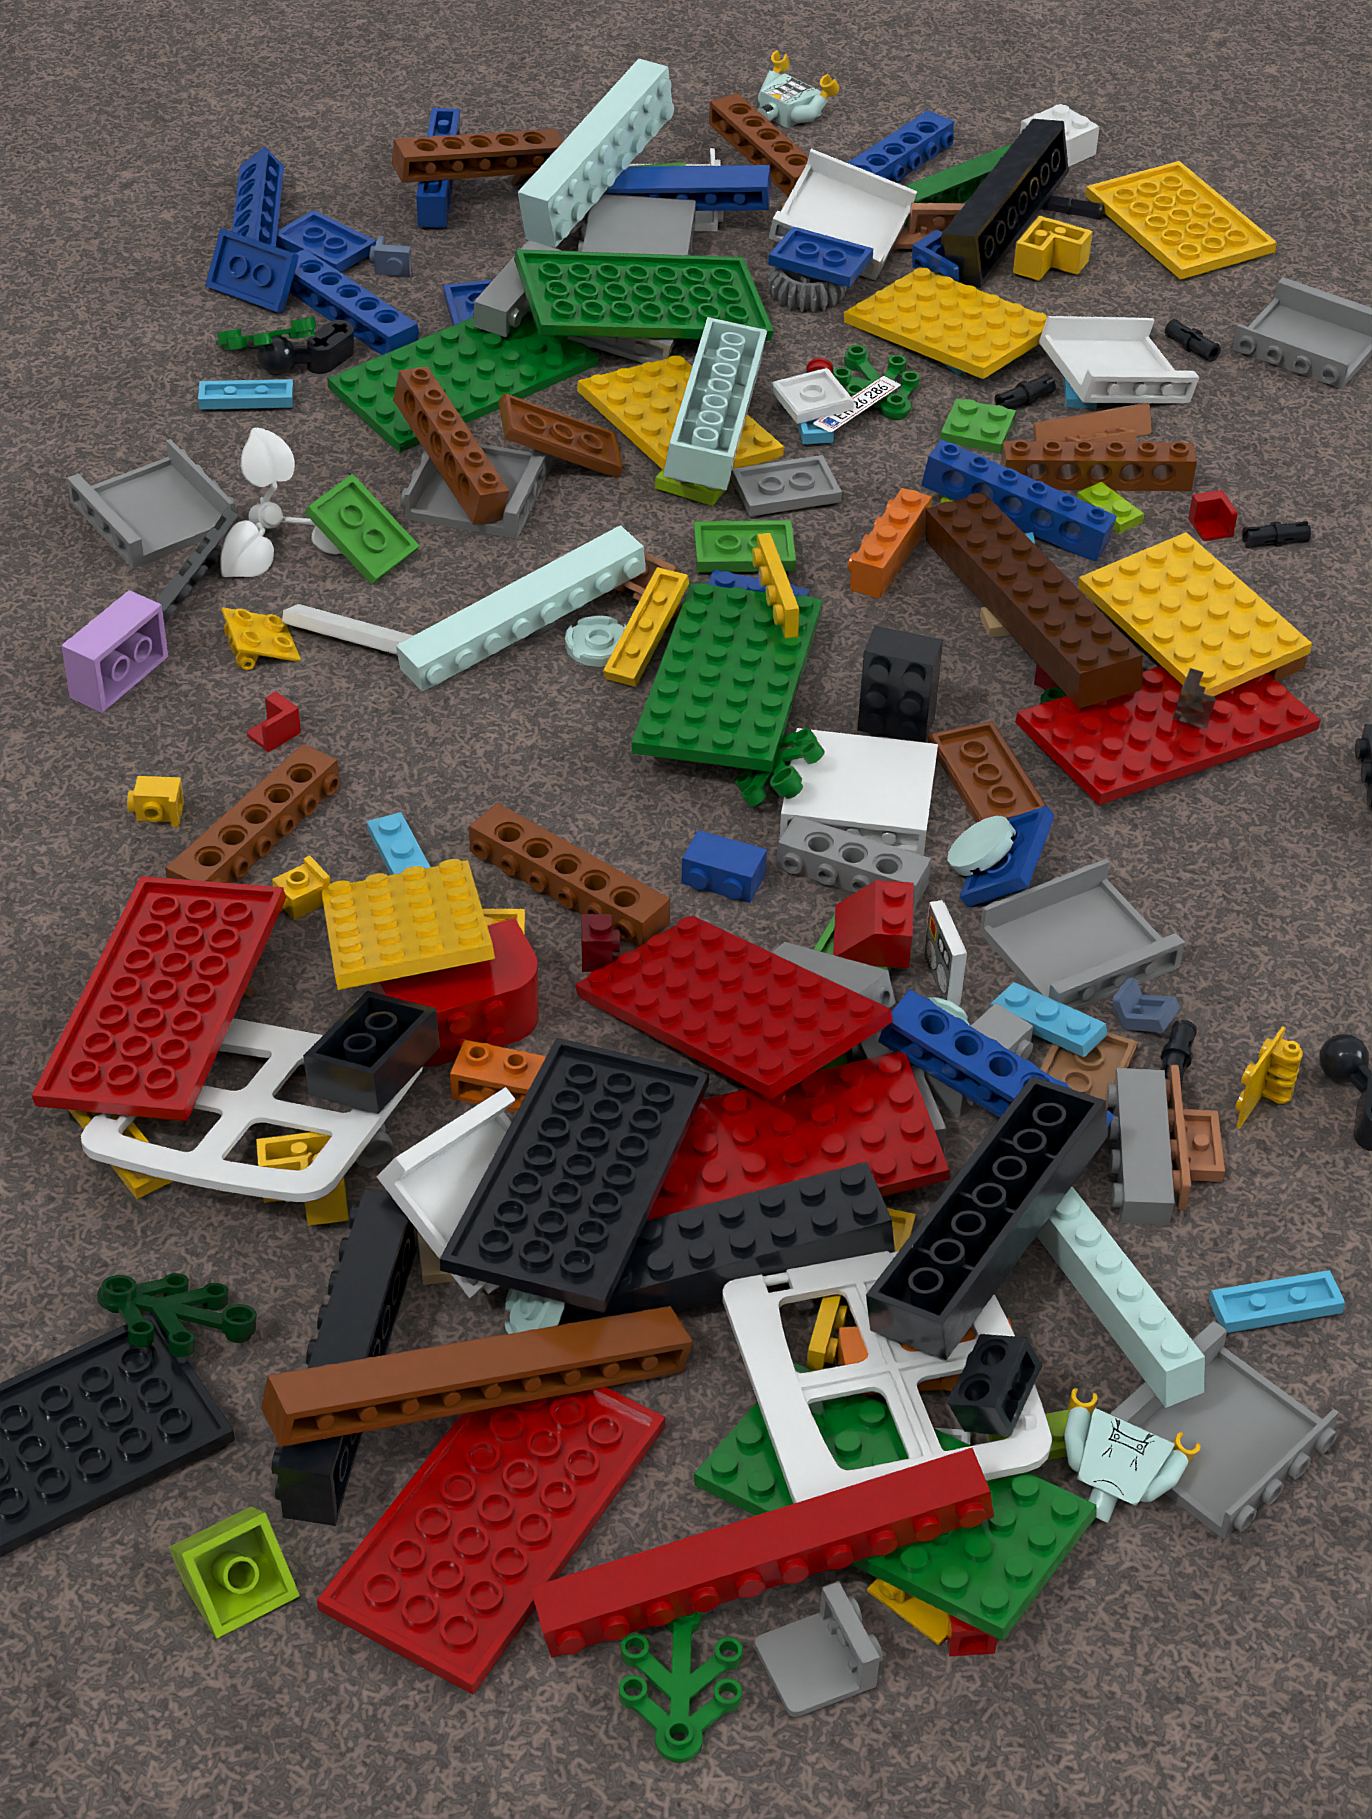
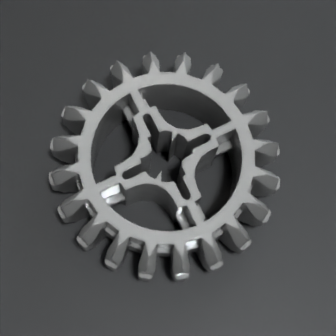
[768,266,847,313]

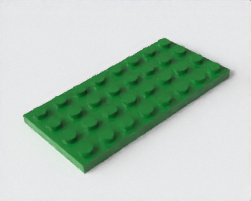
[514,249,774,341]
[328,311,599,452]
[631,583,823,772]
[694,1362,1096,1641]

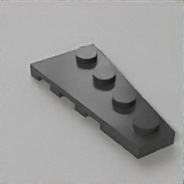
[155,507,238,623]

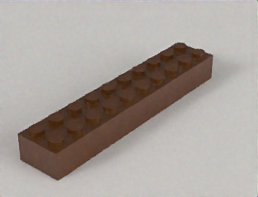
[926,493,1143,709]

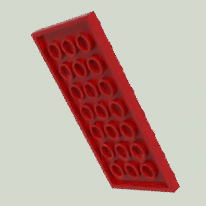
[1015,666,1321,805]
[31,876,286,1121]
[575,915,893,1099]
[647,1051,950,1220]
[317,1387,665,1695]

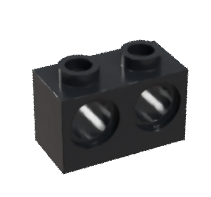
[948,1334,1042,1436]

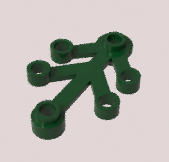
[97,1273,257,1357]

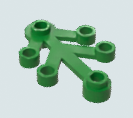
[215,317,317,350]
[833,345,920,420]
[735,728,825,807]
[619,1612,743,1763]

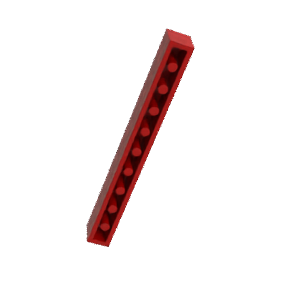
[531,1447,994,1658]

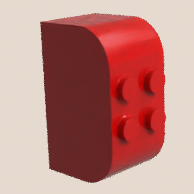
[370,918,539,1067]

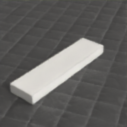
[282,604,413,655]

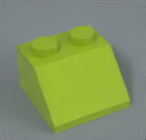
[168,1506,300,1639]

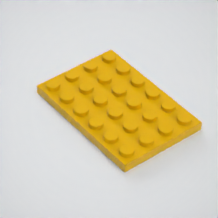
[1085,161,1277,280]
[844,267,1047,379]
[577,355,784,483]
[1078,532,1312,702]
[321,859,495,990]

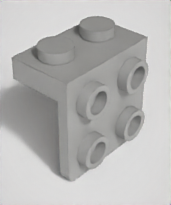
[755,1581,883,1717]

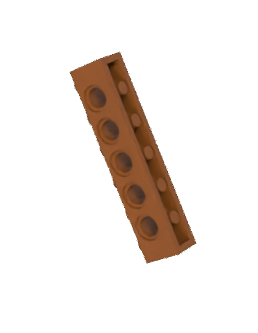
[709,93,809,197]
[392,129,564,183]
[393,367,509,525]
[1000,440,1197,491]
[165,744,340,883]
[469,803,670,947]

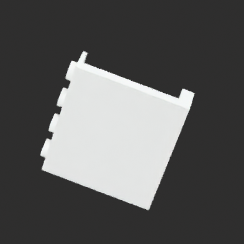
[769,149,917,280]
[1039,316,1199,403]
[780,728,938,856]
[377,1087,515,1298]

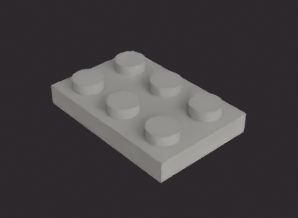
[731,455,842,516]

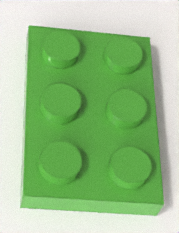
[304,474,420,585]
[694,520,796,572]

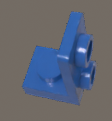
[912,229,959,282]

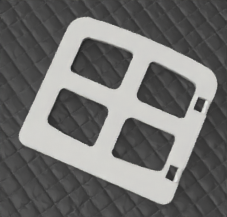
[81,1018,423,1202]
[722,1251,1052,1504]

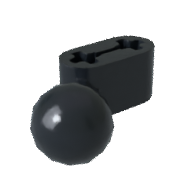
[258,320,354,375]
[1319,1034,1372,1151]

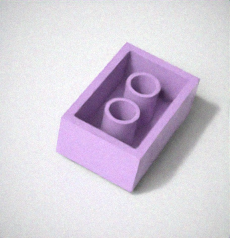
[61,590,168,713]

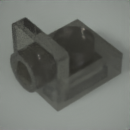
[1173,668,1216,728]

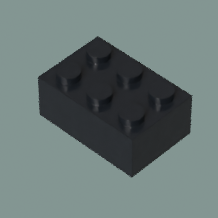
[857,626,943,743]
[303,991,440,1114]

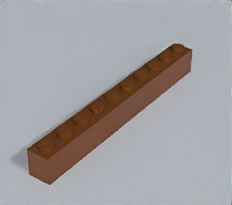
[261,1306,693,1447]

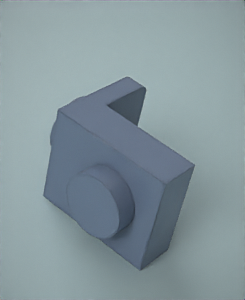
[370,236,412,277]
[1113,978,1180,1033]

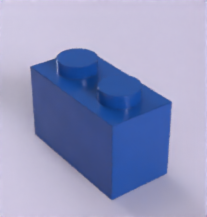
[681,830,767,903]

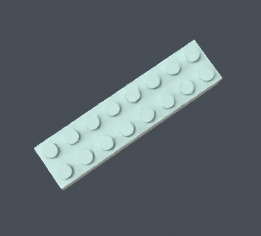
[518,59,674,248]
[664,317,767,490]

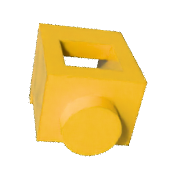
[127,776,184,827]
[272,856,331,920]

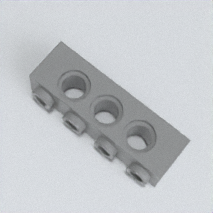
[776,815,931,911]

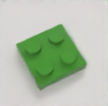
[940,398,1016,454]

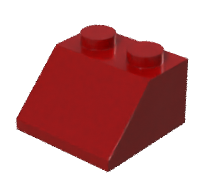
[833,880,914,968]

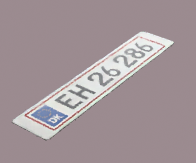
[813,376,901,433]

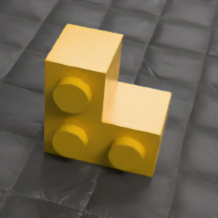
[1013,216,1093,281]
[256,1132,349,1226]

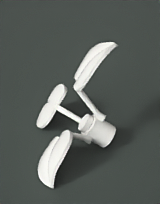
[220,428,341,577]

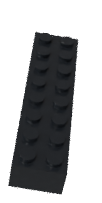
[941,119,1069,288]
[866,1076,1108,1360]
[561,1161,895,1324]
[271,1189,417,1526]

